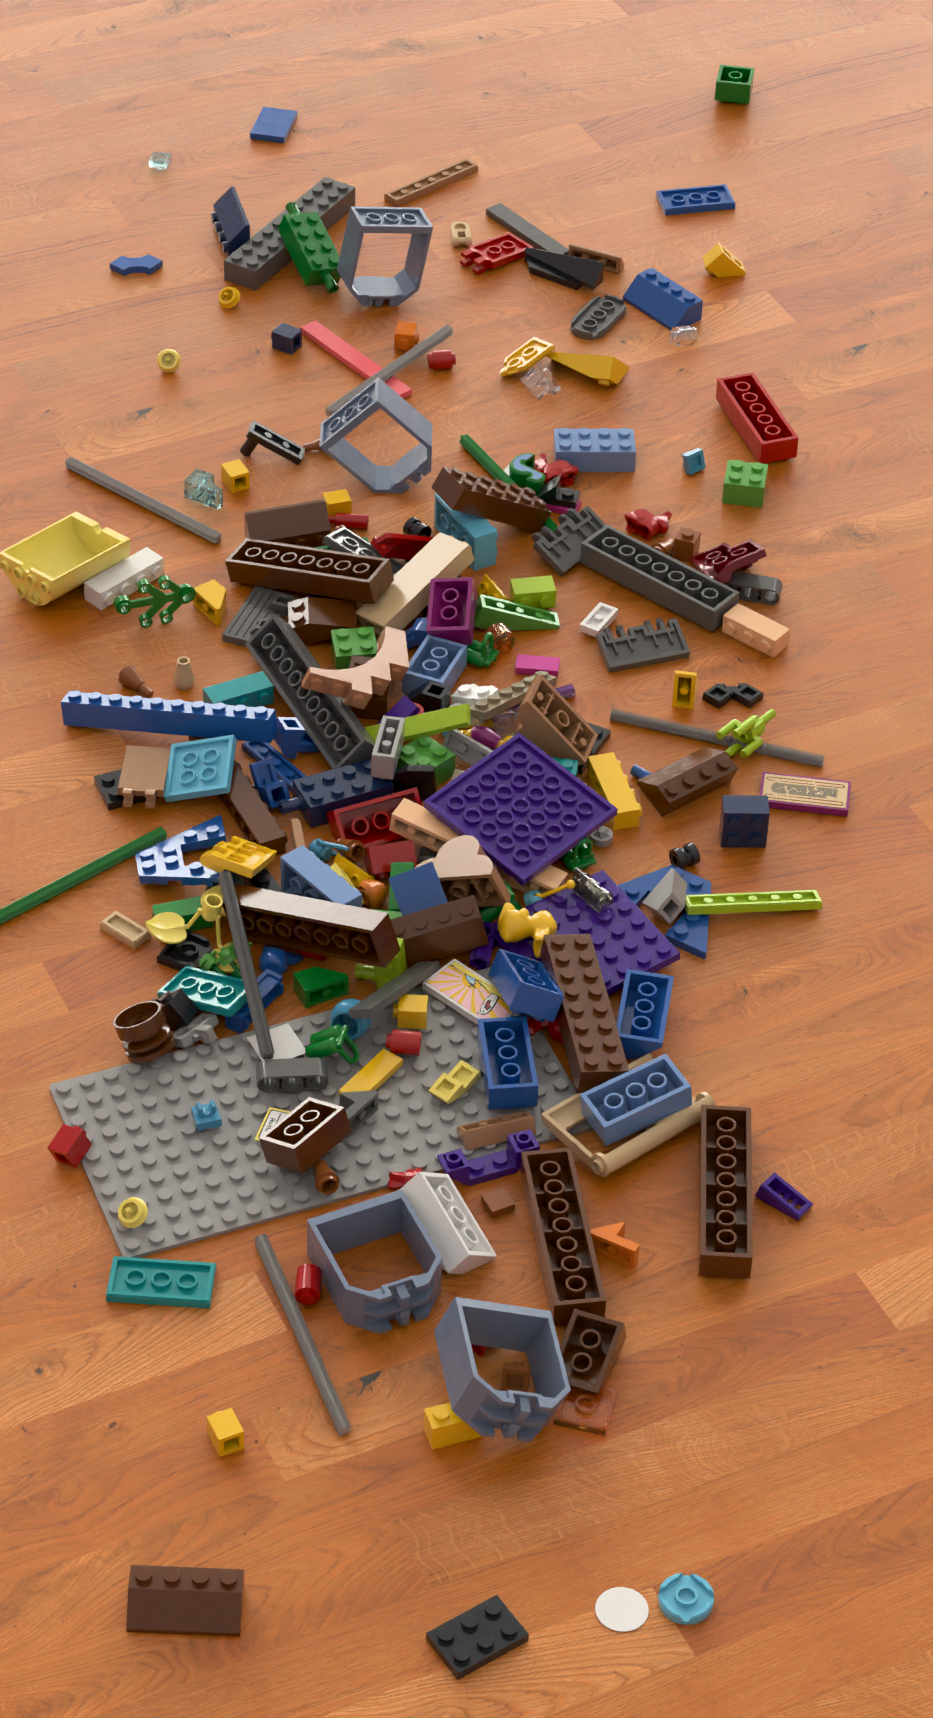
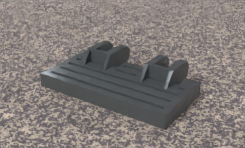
[532,506,606,577]
[222,586,296,647]
[596,618,690,673]

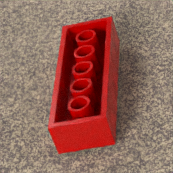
[716,372,799,464]

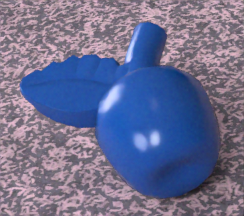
[259,946,304,975]

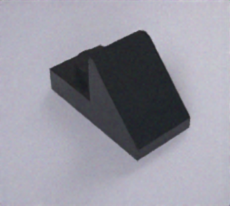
[537,475,580,509]

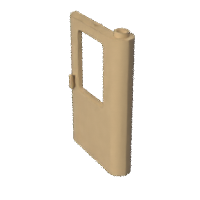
[541,1053,716,1177]

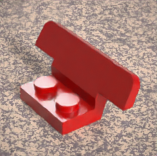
[371,533,434,560]

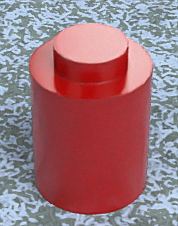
[386,1029,422,1056]
[294,1264,322,1305]

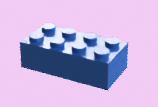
[488,949,564,1022]
[477,1016,538,1110]

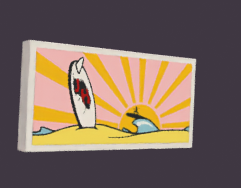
[422,958,519,1025]

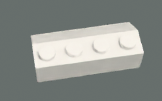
[400,1172,497,1274]

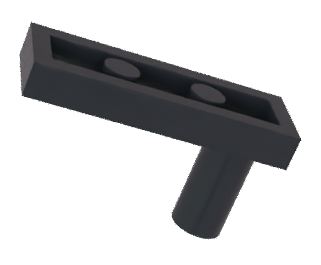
[240,420,305,465]

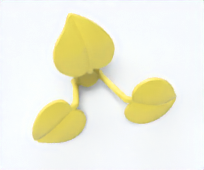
[145,884,239,973]

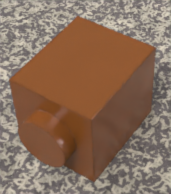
[673,527,701,563]

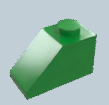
[293,966,349,1008]

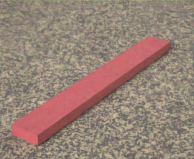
[300,320,412,399]

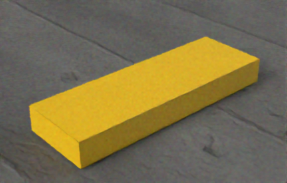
[339,1048,403,1097]

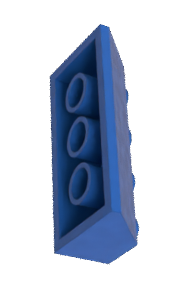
[623,268,703,332]
[616,969,674,1060]

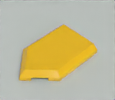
[500,337,555,376]

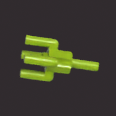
[716,709,776,758]

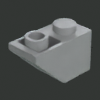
[642,868,687,924]

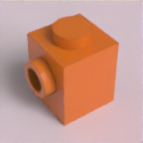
[394,321,420,351]

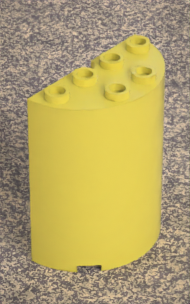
[0,512,130,606]

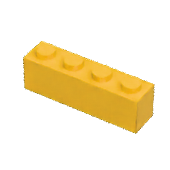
[587,752,642,831]

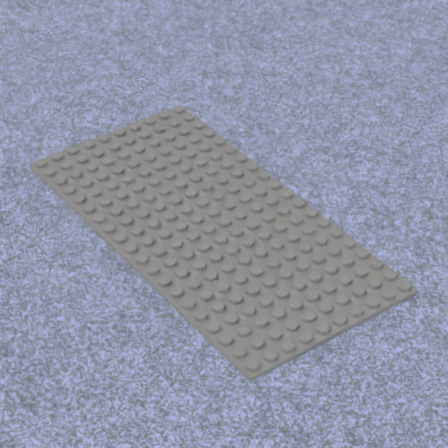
[49,967,593,1258]

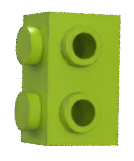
[510,575,556,609]

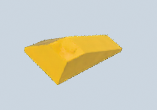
[546,352,629,386]

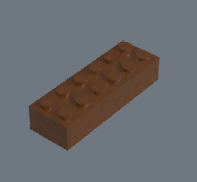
[431,467,551,532]

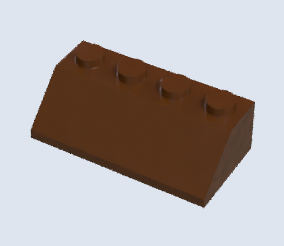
[244,499,331,548]
[636,747,738,817]
[391,895,490,969]
[126,1565,245,1637]

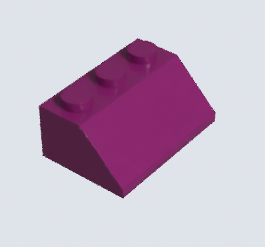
[426,577,477,645]

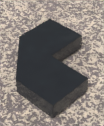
[702,683,764,709]

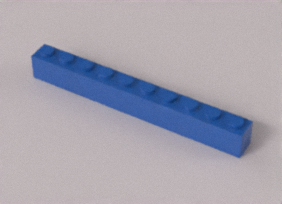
[61,690,278,743]

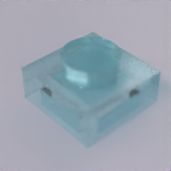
[149,152,171,169]

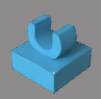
[681,448,706,475]
[191,1100,222,1131]

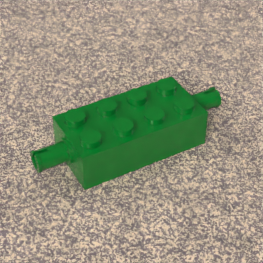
[278,201,341,294]

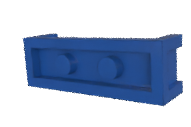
[225,969,284,1034]

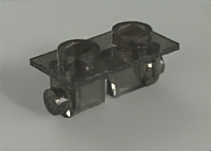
[572,868,614,913]

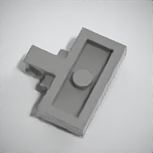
[173,1013,219,1049]

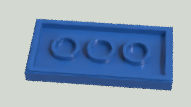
[656,184,736,215]

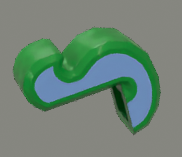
[509,453,546,496]

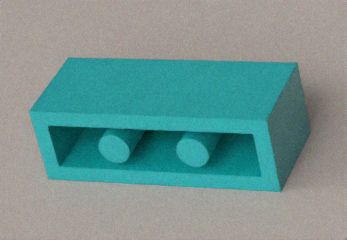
[203,671,274,707]

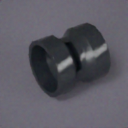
[403,517,432,537]
[669,842,700,869]

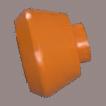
[358,880,387,910]

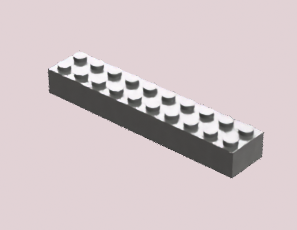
[224,177,355,291]
[245,614,375,769]

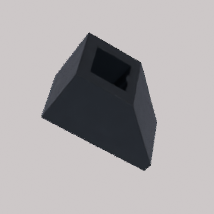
[407,681,451,713]
[150,988,199,1031]

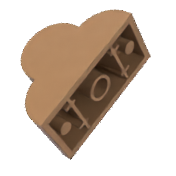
[514,674,598,766]
[415,835,511,907]

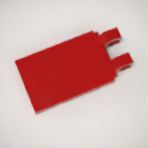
[460,232,534,275]

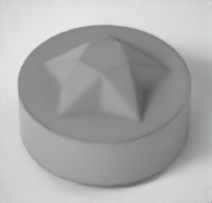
[590,826,613,847]

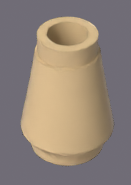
[173,656,195,690]

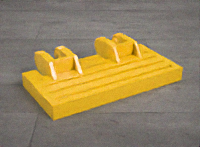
[200,836,277,878]

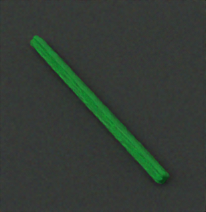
[459,434,558,532]
[0,827,167,925]

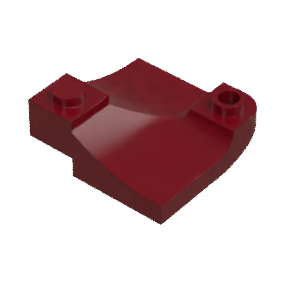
[688,539,767,585]

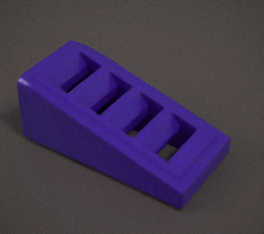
[755,1172,813,1220]

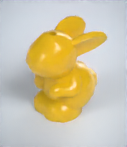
[498,903,557,958]

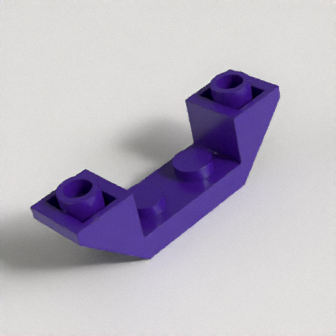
[437,1129,540,1186]

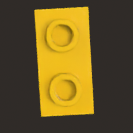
[477,574,512,602]
[333,853,375,889]

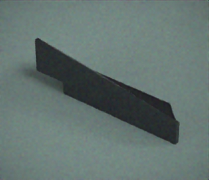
[524,247,604,290]

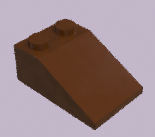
[288,597,358,646]
[560,1309,626,1395]

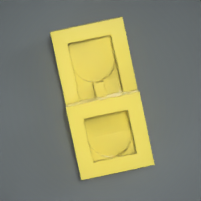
[429,1060,481,1104]

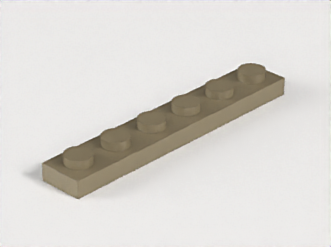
[470,671,557,721]

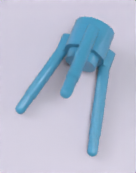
[308,838,356,863]

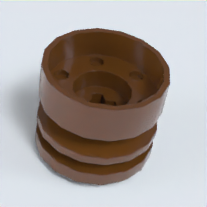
[113,1001,175,1064]

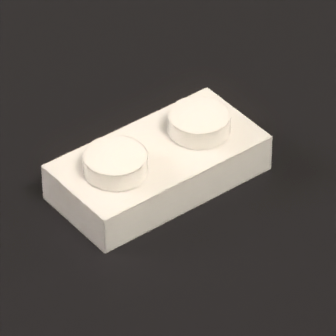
[579,602,618,637]

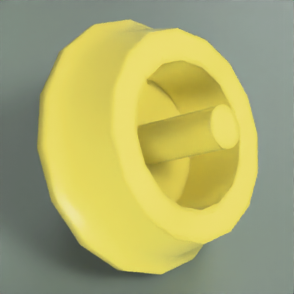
[157,349,181,373]
[118,1197,148,1228]

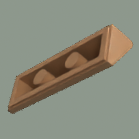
[568,244,624,274]
[456,1110,536,1150]

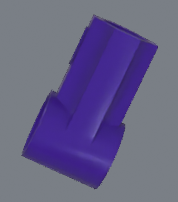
[469,922,496,970]

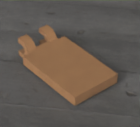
[118,745,171,809]

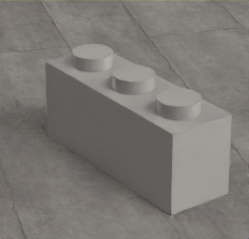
[371,715,405,779]

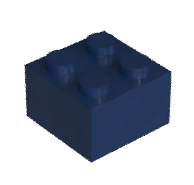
[719,795,770,848]

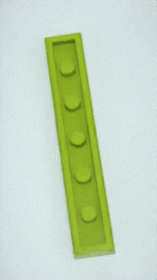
[365,703,470,742]
[684,890,823,915]

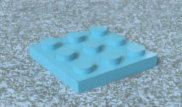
[164,734,237,802]

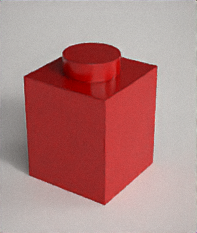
[47,1124,92,1168]

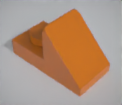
[590,1222,639,1269]

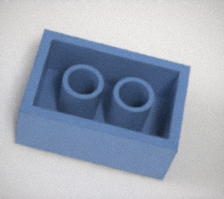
[402,635,467,694]

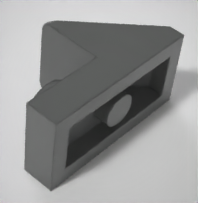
[340,1090,378,1138]

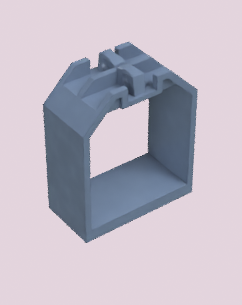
[337,206,433,306]
[319,377,432,494]
[307,1189,442,1334]
[434,1297,571,1442]

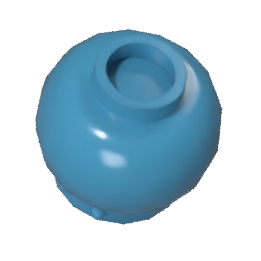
[330,999,372,1040]

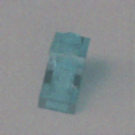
[184,469,223,510]

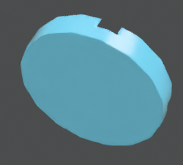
[658,1573,714,1625]

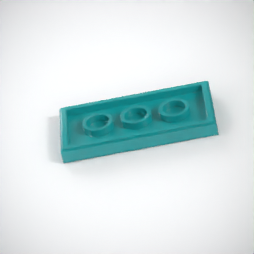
[157,966,260,1017]
[106,1256,216,1309]

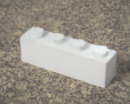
[84,547,164,610]

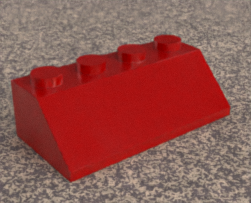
[326,787,422,848]

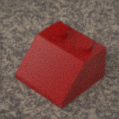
[363,840,417,879]

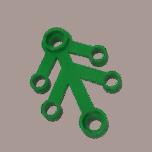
[113,575,196,628]

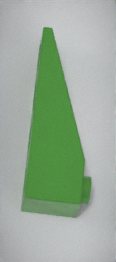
[474,594,560,631]

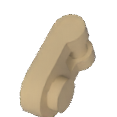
[451,221,472,247]

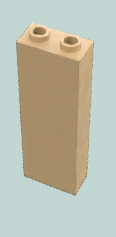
[357,532,475,636]

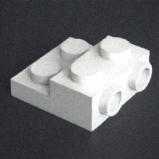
[449,684,499,726]

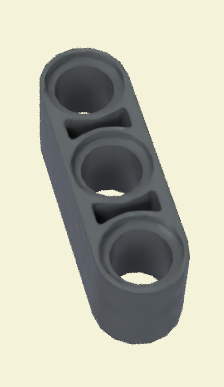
[726,571,783,605]
[256,1057,328,1093]

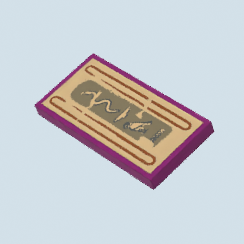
[759,772,851,817]

